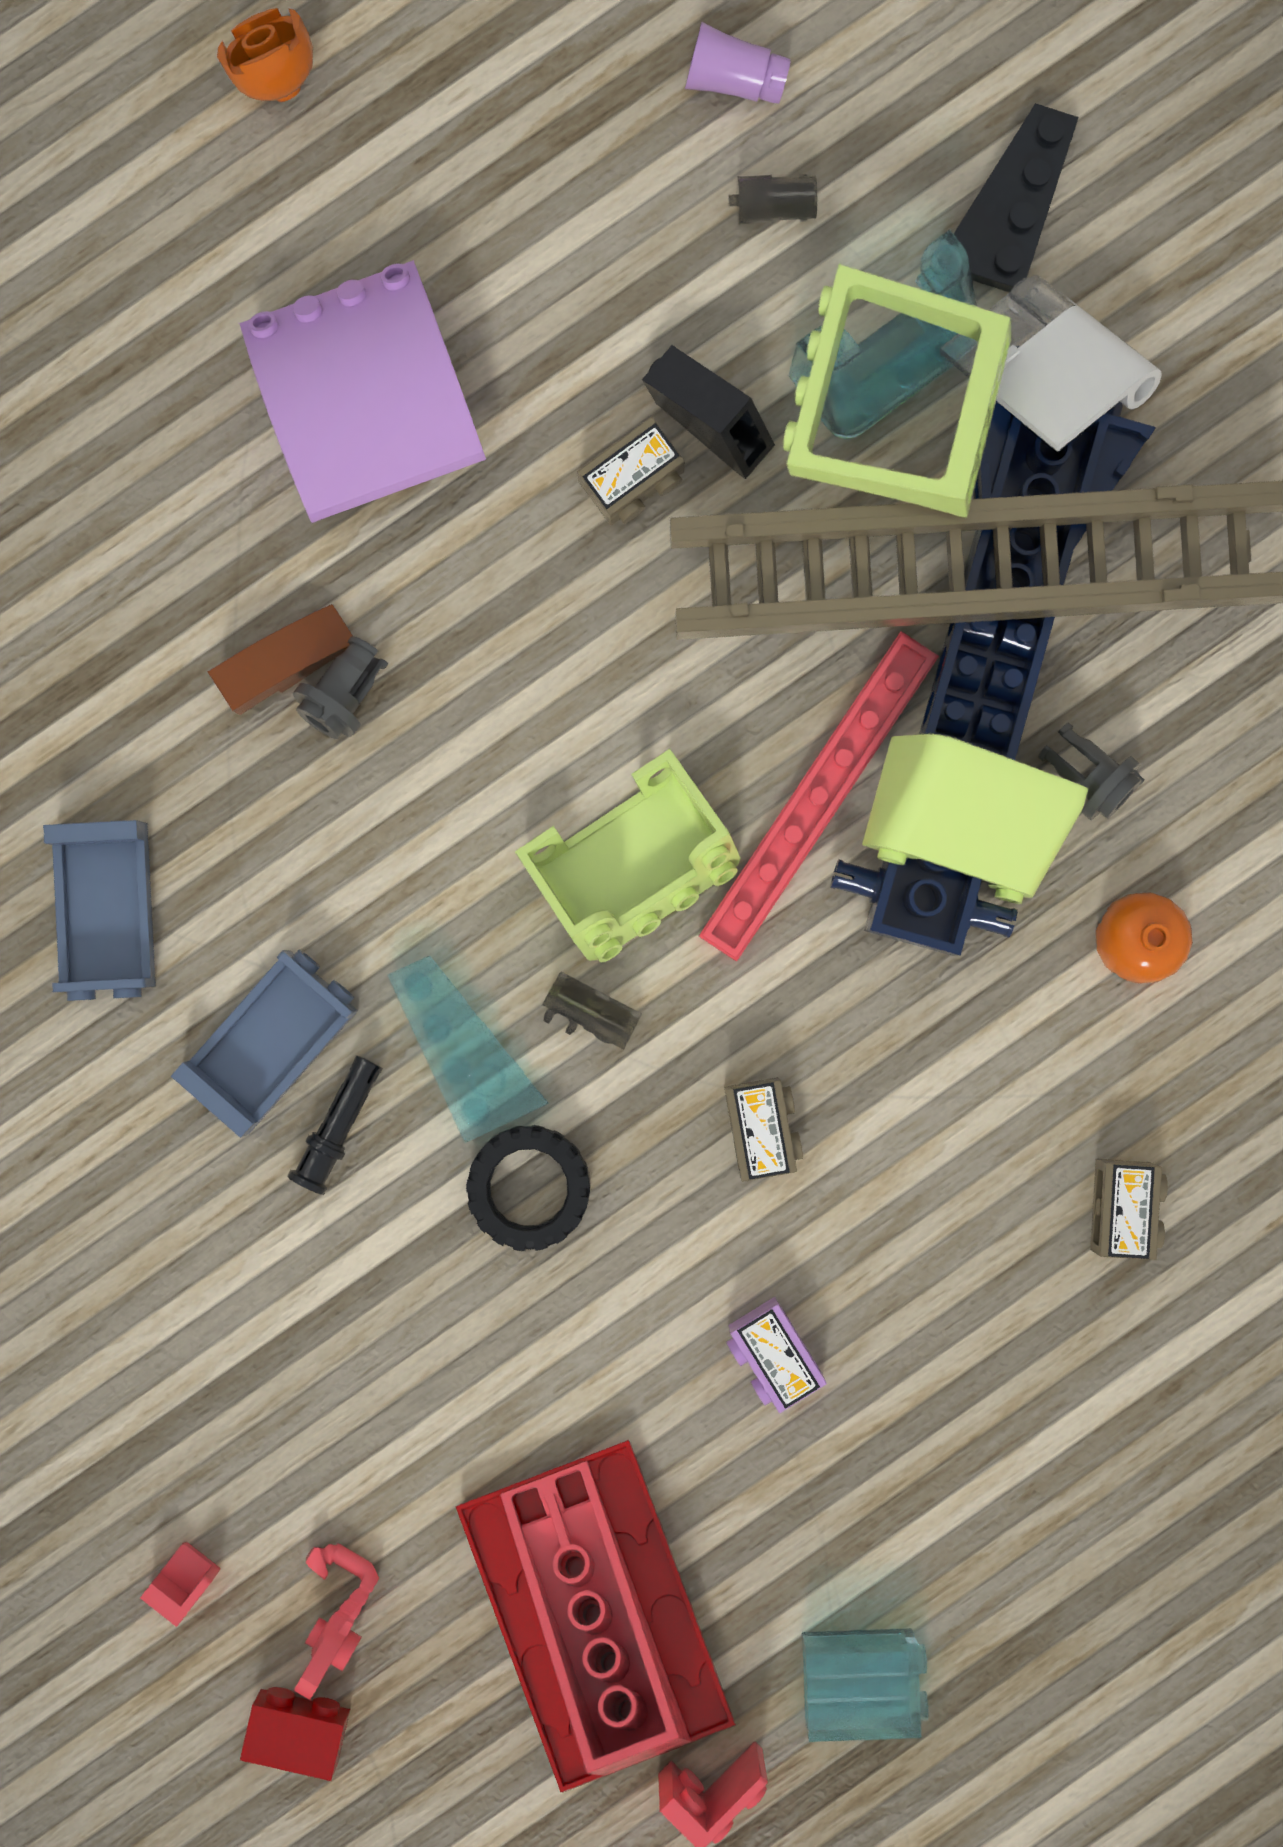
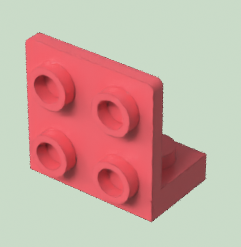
[658,1742,768,1847]

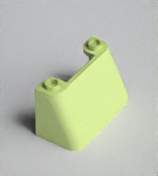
[862,734,1088,904]

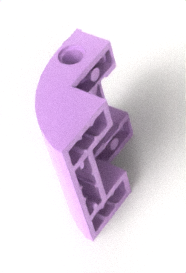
[239,260,486,523]

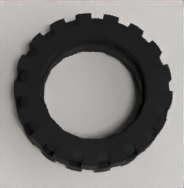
[466,1125,590,1251]

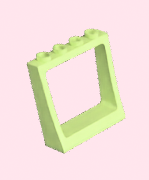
[783,264,1011,518]

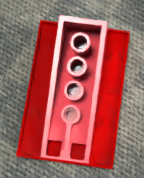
[455,1440,736,1793]

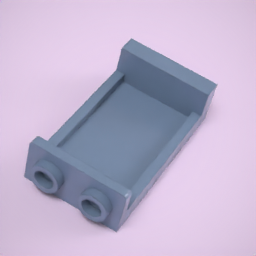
[43,820,156,1001]
[171,950,358,1138]

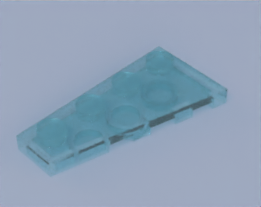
[387,956,549,1143]

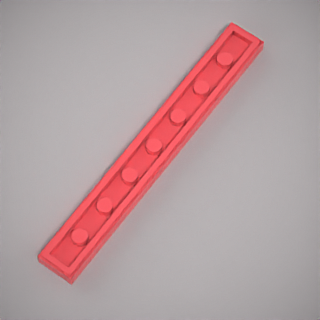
[698,631,939,962]

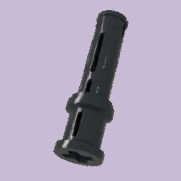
[287,1055,383,1195]

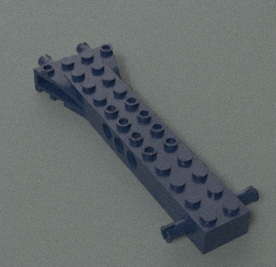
[830,401,1156,956]

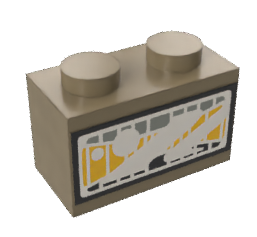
[577,417,685,526]
[724,1077,803,1182]
[1090,1159,1168,1260]

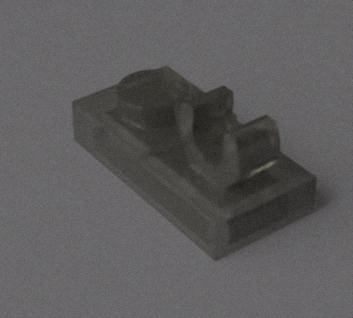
[542,972,642,1050]

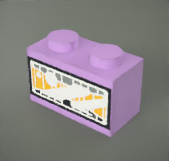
[726,1297,827,1414]

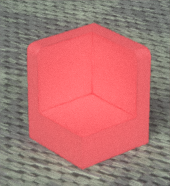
[140,1542,221,1627]

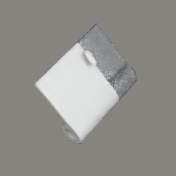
[940,275,1162,452]

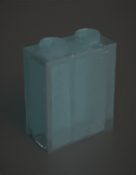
[802,1628,929,1742]

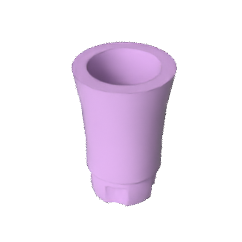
[685,22,791,104]

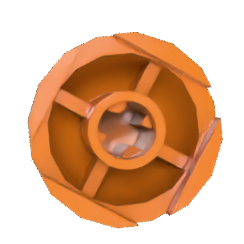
[217,8,313,102]
[1096,892,1193,984]

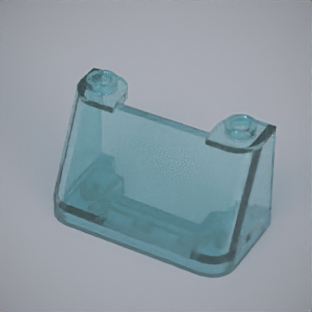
[788,229,978,439]

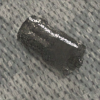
[728,174,817,224]

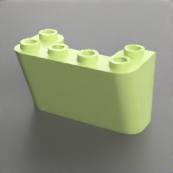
[515,749,740,962]

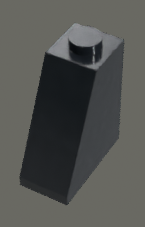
[642,345,775,479]

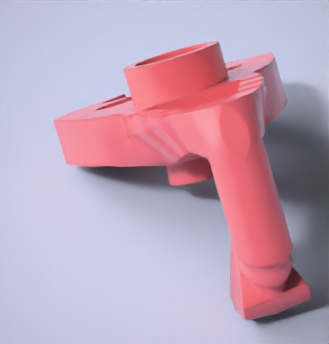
[294,1543,379,1700]

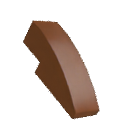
[208,604,353,715]

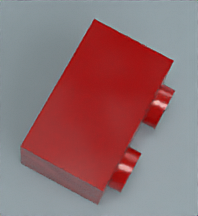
[240,1687,350,1781]

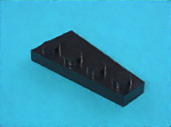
[934,103,1079,296]

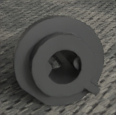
[293,636,388,739]
[1038,723,1145,820]

